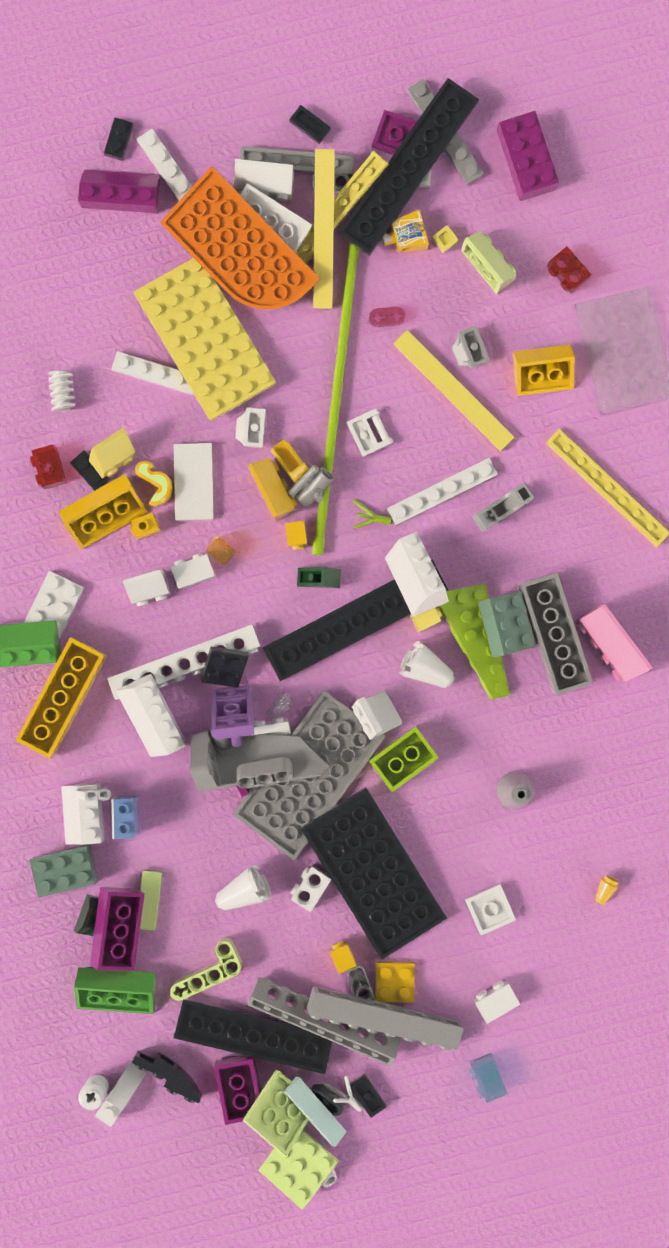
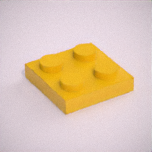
[375,962,415,1003]

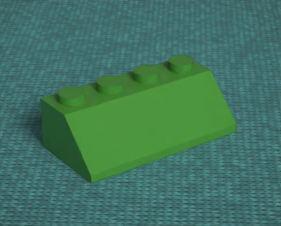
[0,620,61,667]
[74,967,156,1014]

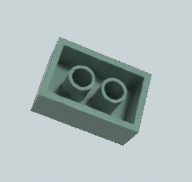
[478,591,536,658]
[29,844,99,898]

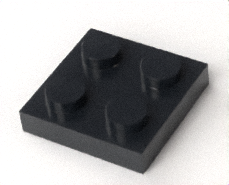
[201,646,249,688]

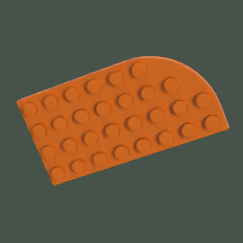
[160,166,321,310]

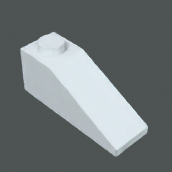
[95,1061,147,1127]

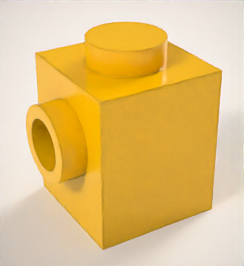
[130,513,161,540]

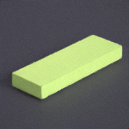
[140,870,163,931]

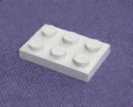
[24,571,84,639]

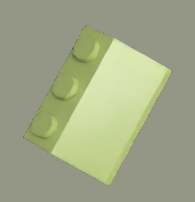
[461,231,517,294]

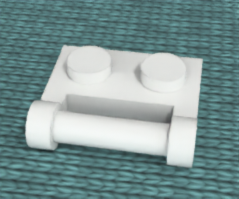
[346,408,394,457]

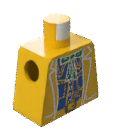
[382,210,429,253]

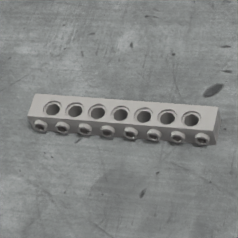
[247,977,402,1066]

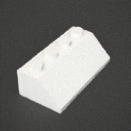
[385,532,449,617]
[116,674,186,757]

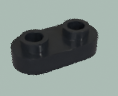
[310,1084,345,1116]

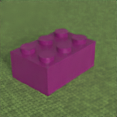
[214,1055,261,1125]

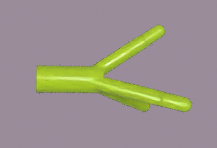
[353,499,392,529]

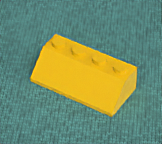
[59,474,148,550]

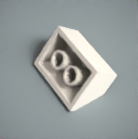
[234,159,294,202]
[61,783,105,845]

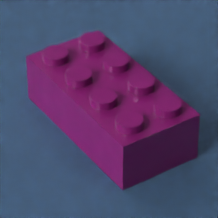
[497,111,559,201]
[90,887,145,971]

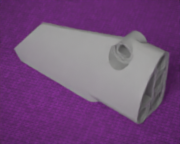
[190,729,329,792]

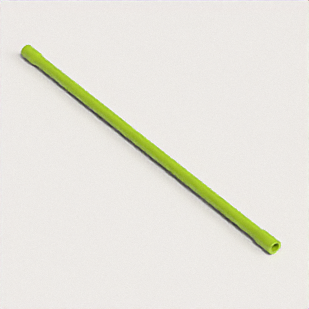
[312,243,360,556]

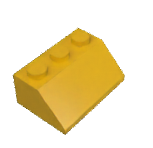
[513,344,575,396]
[248,458,297,521]

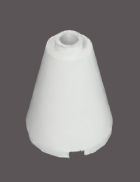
[399,641,455,688]
[215,865,271,911]

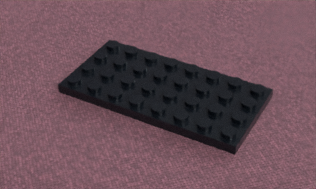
[300,787,447,960]

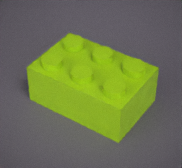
[369,726,439,792]

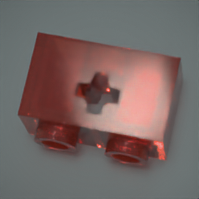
[30,444,67,490]

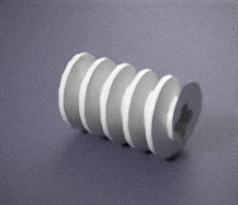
[48,370,76,412]
[79,1075,109,1110]

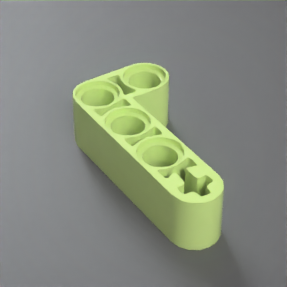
[170,938,242,1001]

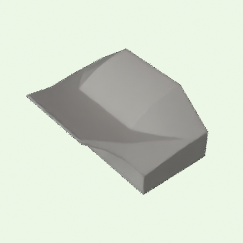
[452,326,490,369]

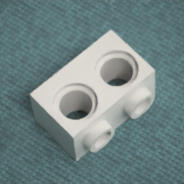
[290,865,331,912]

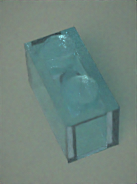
[469,1053,508,1103]

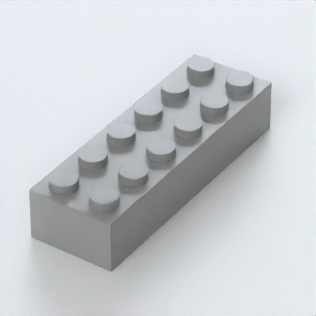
[518,573,593,695]

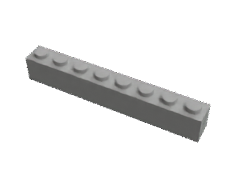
[306,986,464,1051]

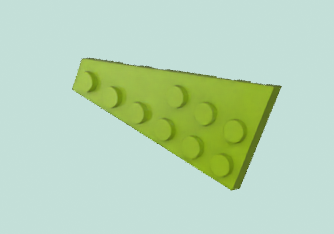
[439,583,510,700]

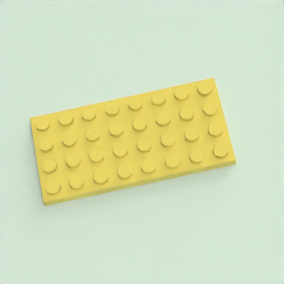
[133,258,276,422]

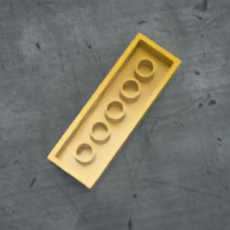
[15,637,108,759]

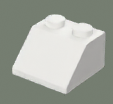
[123,570,171,607]

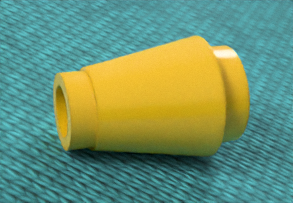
[595,875,619,905]

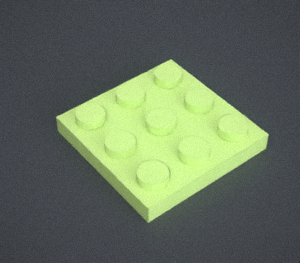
[243,1070,309,1156]
[259,1129,339,1210]

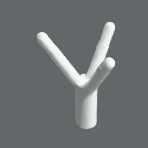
[324,1076,363,1112]

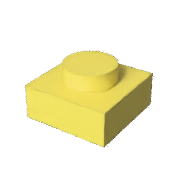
[432,225,459,253]

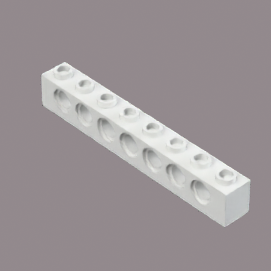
[107,625,261,700]

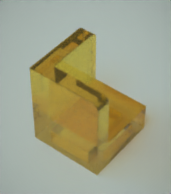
[206,536,236,566]

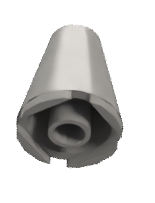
[496,771,535,810]

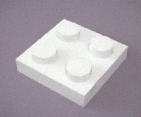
[465,884,516,935]

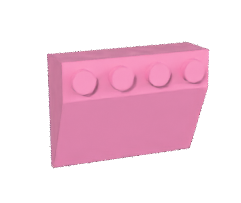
[576,604,653,682]

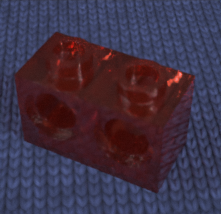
[547,246,592,294]

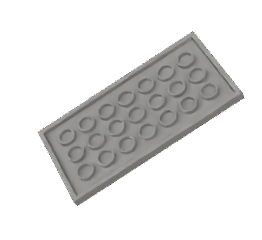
[232,691,386,860]

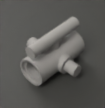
[288,465,334,507]

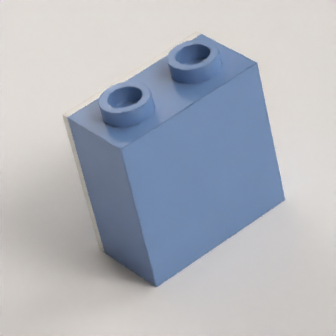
[111,796,139,839]

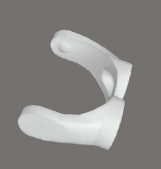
[71,787,111,801]

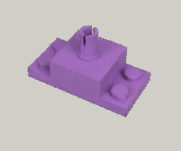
[212,685,254,747]

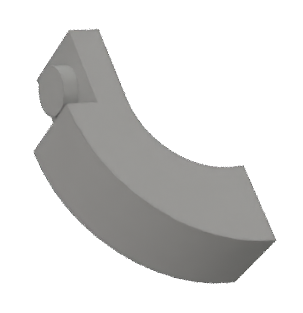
[472,483,534,533]

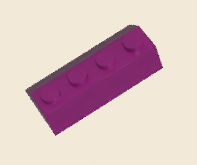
[78,170,160,213]

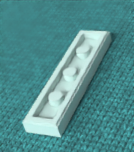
[284,1077,347,1147]

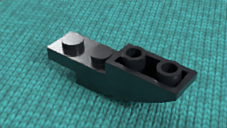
[132,1051,202,1103]

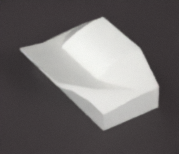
[235,408,266,448]

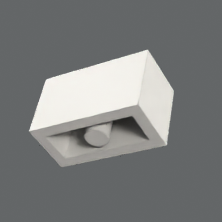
[171,553,216,590]
[473,980,521,1024]

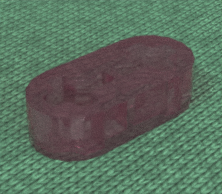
[369,307,405,327]

